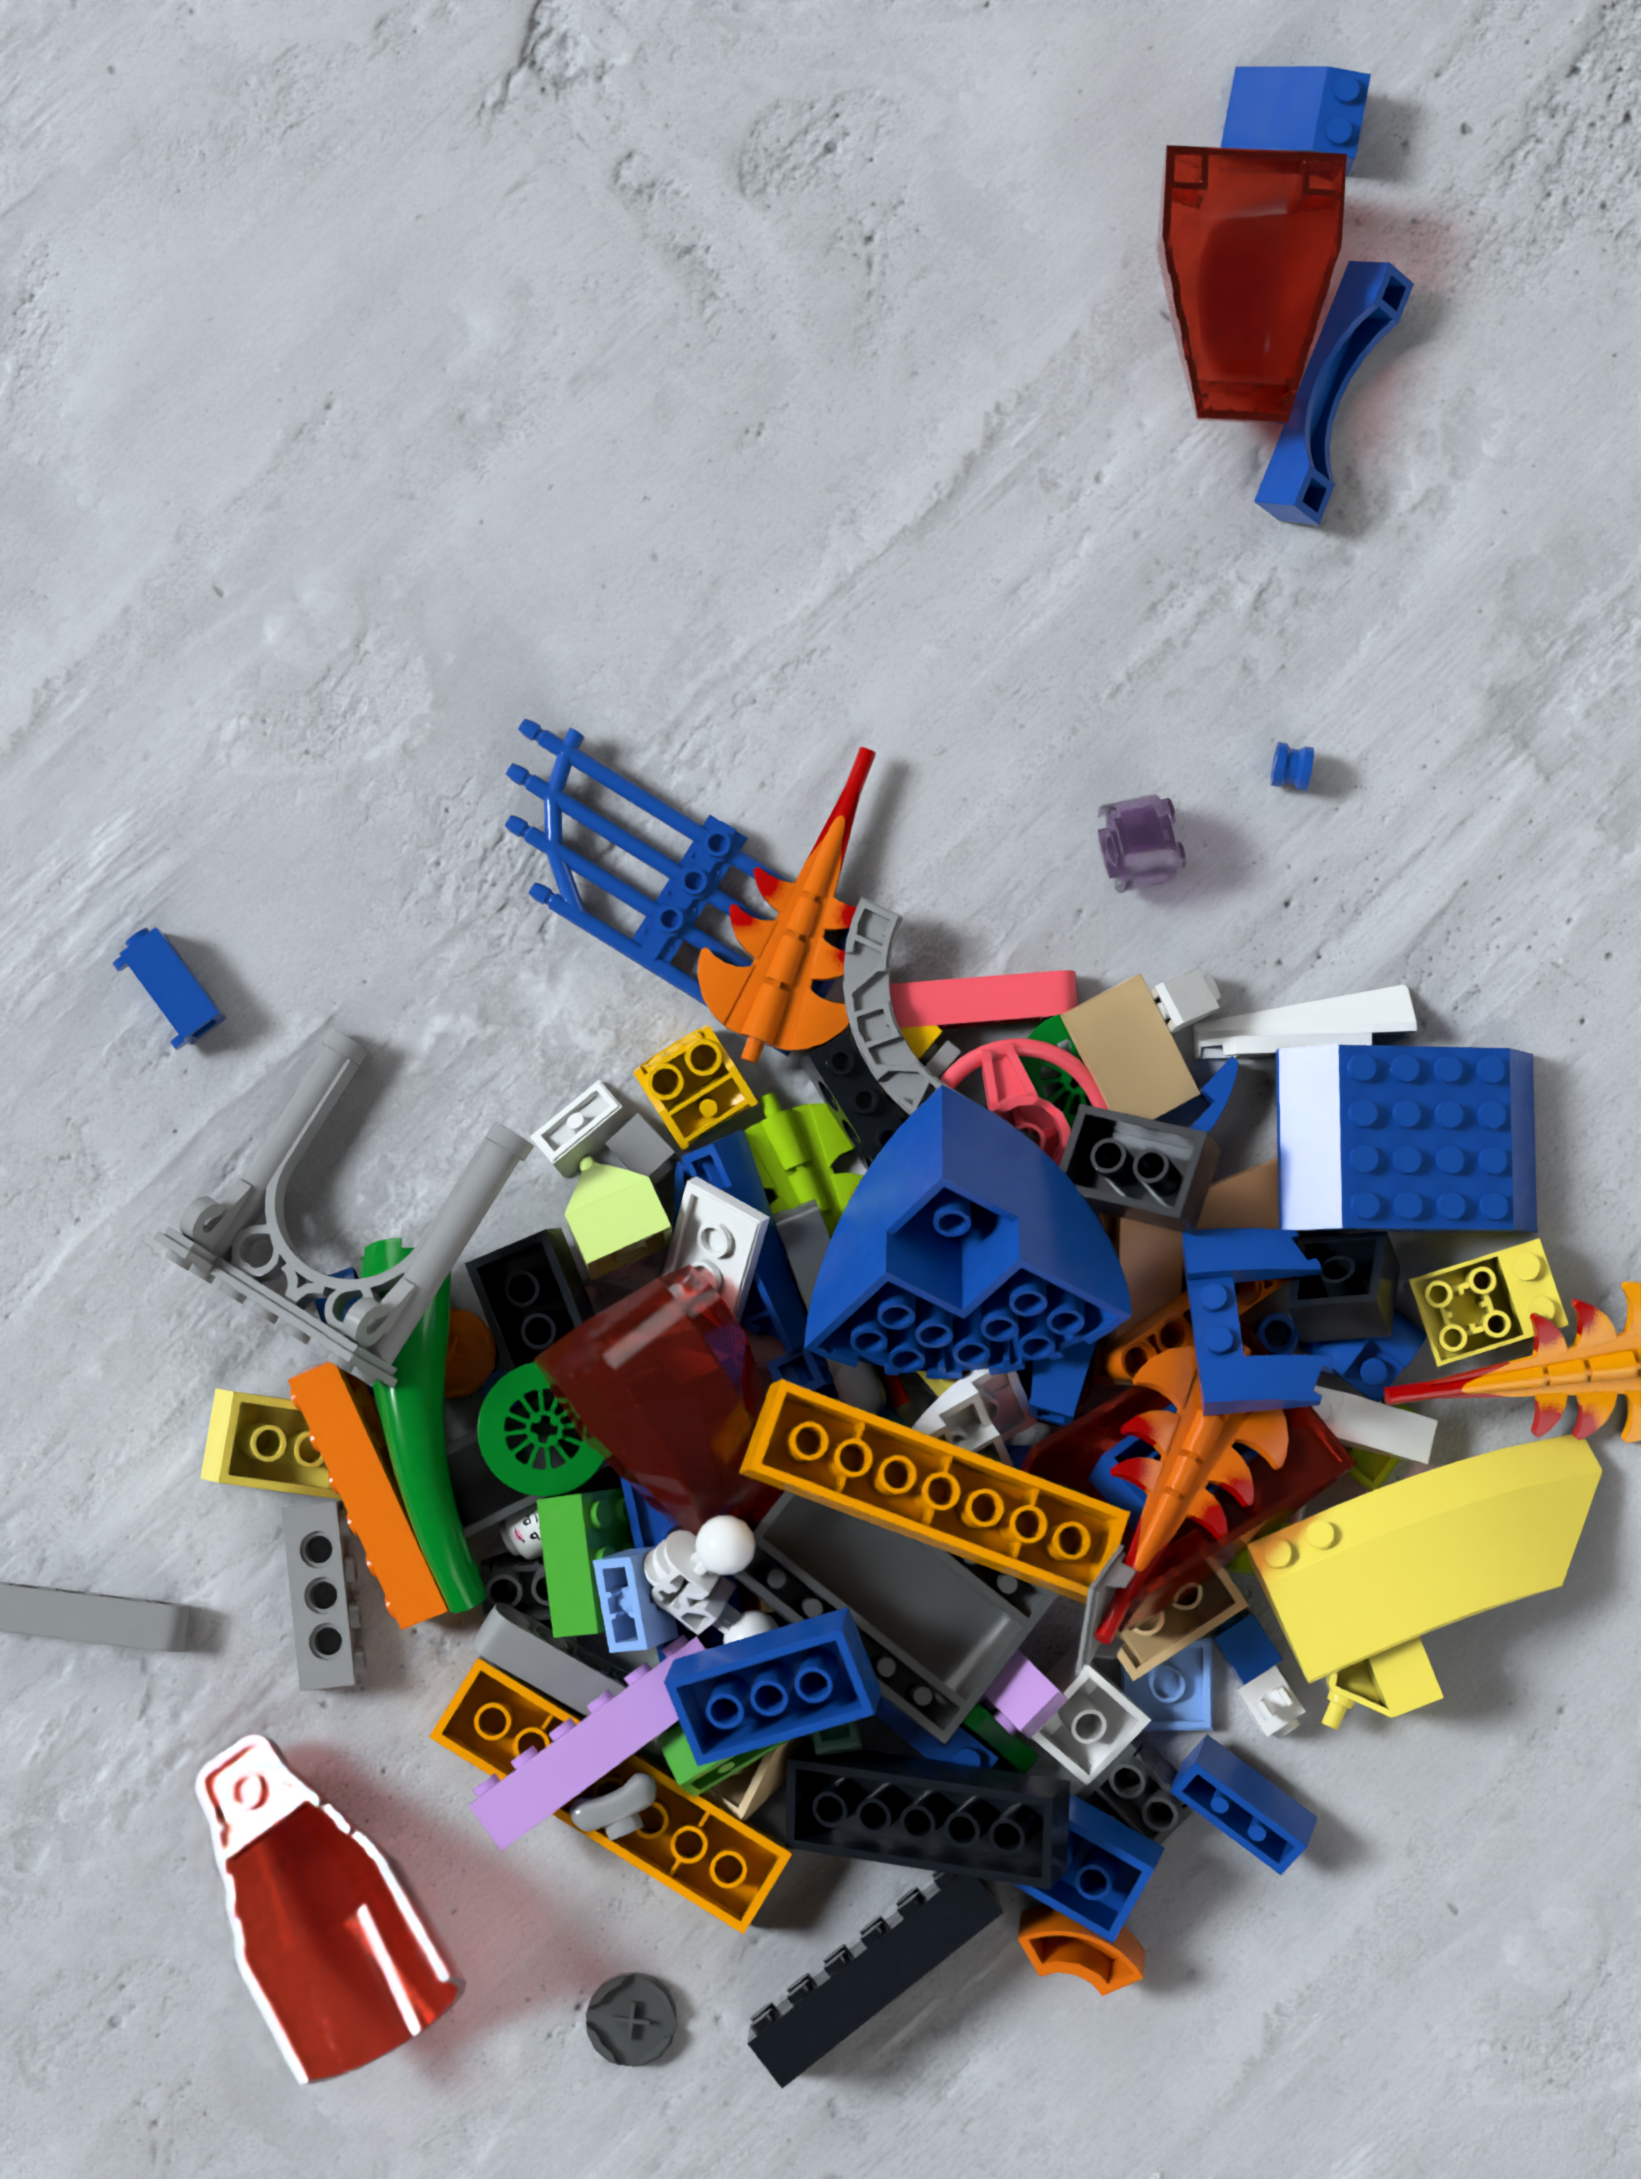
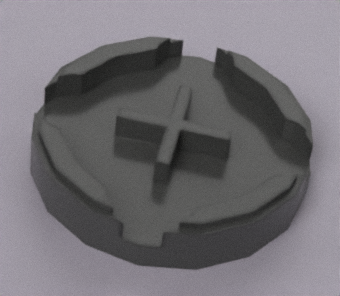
[586,1972,677,2067]

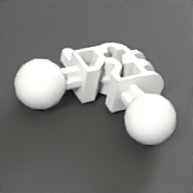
[643,1515,779,1644]

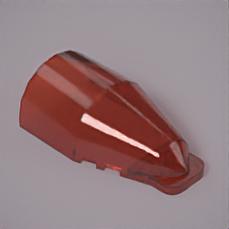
[196,1735,466,2085]

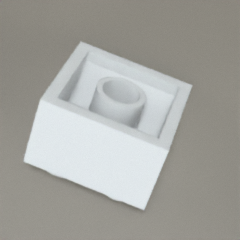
[1032,1646,1151,1785]

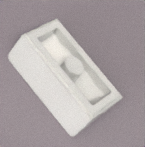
[530,1080,632,1178]

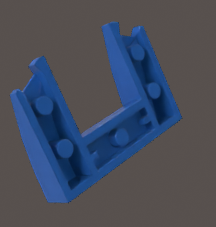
[1182,1228,1335,1416]

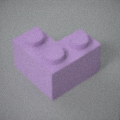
[978,1649,1068,1740]

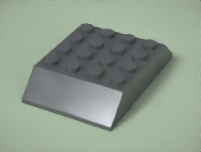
[732,1491,1058,1744]

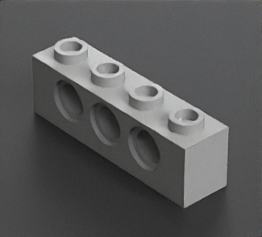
[282,1501,367,1691]

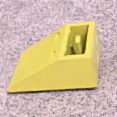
[1408,1238,1569,1367]

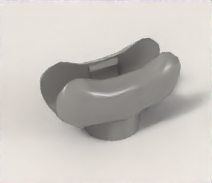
[570,1772,657,1841]

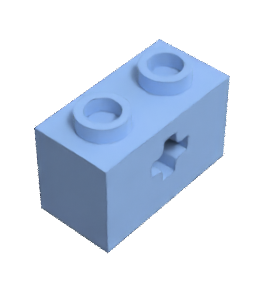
[593,1546,679,1653]

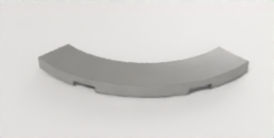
[843,897,964,1116]

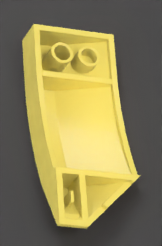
[1247,1434,1603,1684]

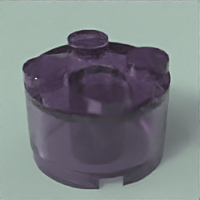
[1098,794,1186,893]

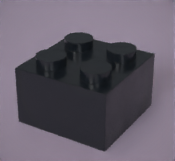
[1287,1231,1400,1343]

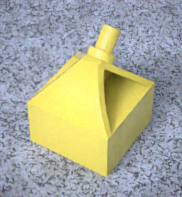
[1321,1636,1444,1730]

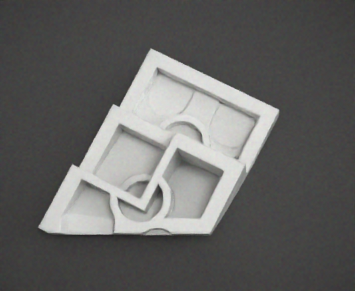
[911,1368,1037,1467]

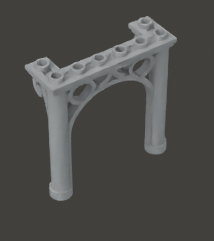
[154,1028,534,1388]

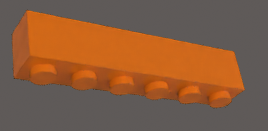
[288,1360,449,1630]

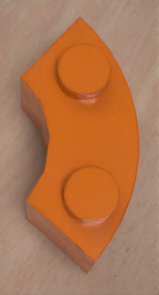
[1018,1905,1145,1996]

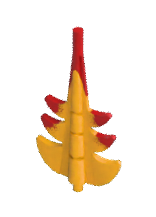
[1384,1281,1641,1443]

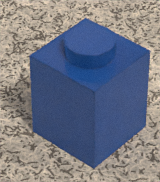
[1209,1611,1283,1685]

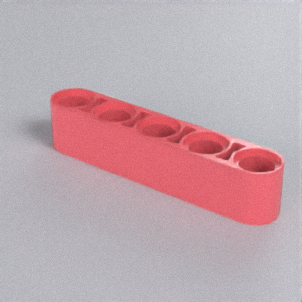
[890,970,1079,1029]

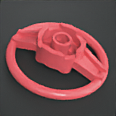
[939,1038,1109,1166]

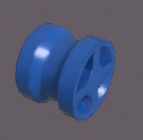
[1270,742,1314,791]

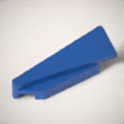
[681,1130,807,1353]

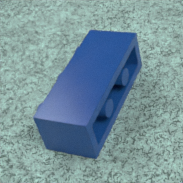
[1169,1734,1318,1875]

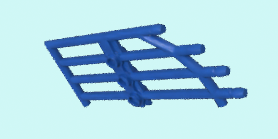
[505,719,849,1057]

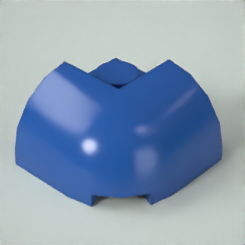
[1300,1309,1427,1402]

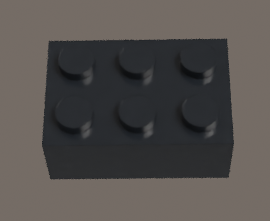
[1059,1104,1221,1235]
[465,1228,611,1373]

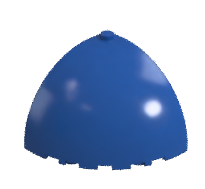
[804,1085,1132,1379]

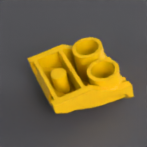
[632,1024,758,1151]

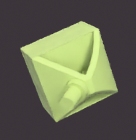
[565,1156,672,1281]

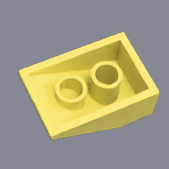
[200,1388,342,1500]

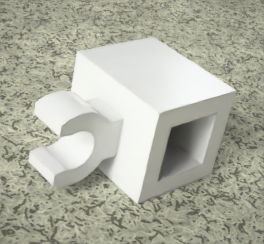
[1232,1665,1306,1738]

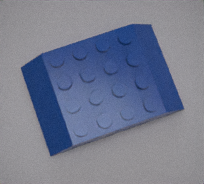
[1276,1045,1537,1233]

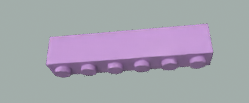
[468,1634,707,1851]

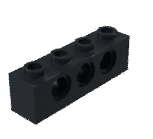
[800,1032,903,1170]

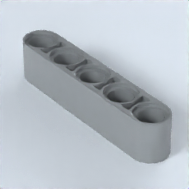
[0,1582,191,1652]
[471,1603,669,1754]

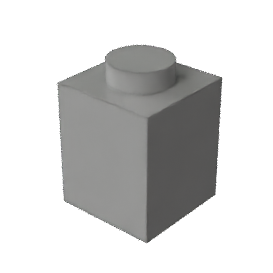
[605,1113,677,1185]

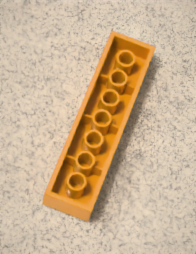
[739,1379,1130,1604]
[429,1656,793,1935]

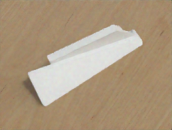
[1193,985,1417,1060]

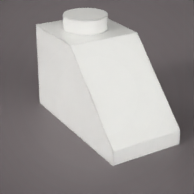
[1150,968,1221,1035]

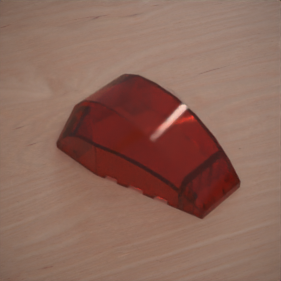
[1157,145,1347,424]
[533,1265,785,1536]

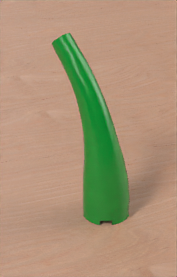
[360,1238,488,1613]

